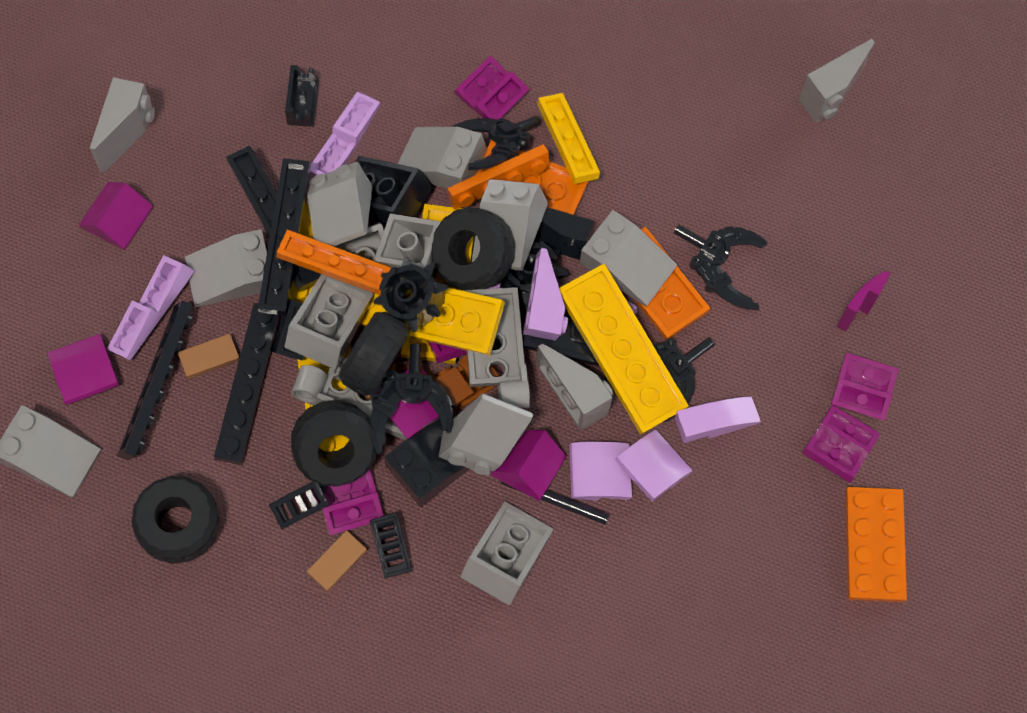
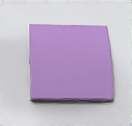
[615,430,693,502]
[569,442,632,501]

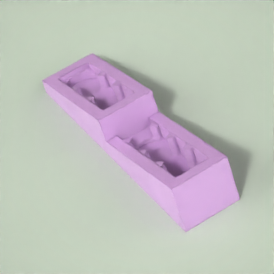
[308,92,380,183]
[107,255,195,360]

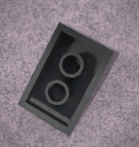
[354,156,433,225]
[384,418,469,507]

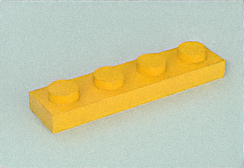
[537,93,600,184]

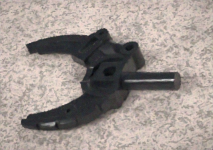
[451,116,541,170]
[674,224,768,310]
[603,337,715,422]
[370,343,454,455]

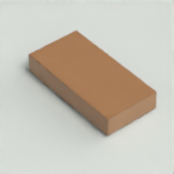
[178,334,239,379]
[306,530,367,592]

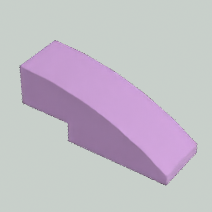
[674,397,761,443]

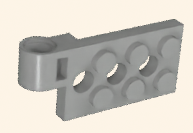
[462,287,530,408]
[291,357,406,440]

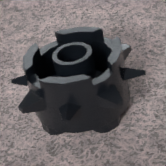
[502,237,568,305]
[374,257,448,332]

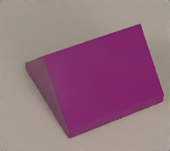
[79,182,154,251]
[491,430,566,501]

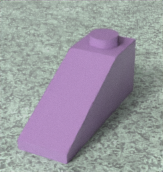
[523,248,568,341]

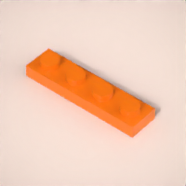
[448,144,549,210]
[277,230,391,295]

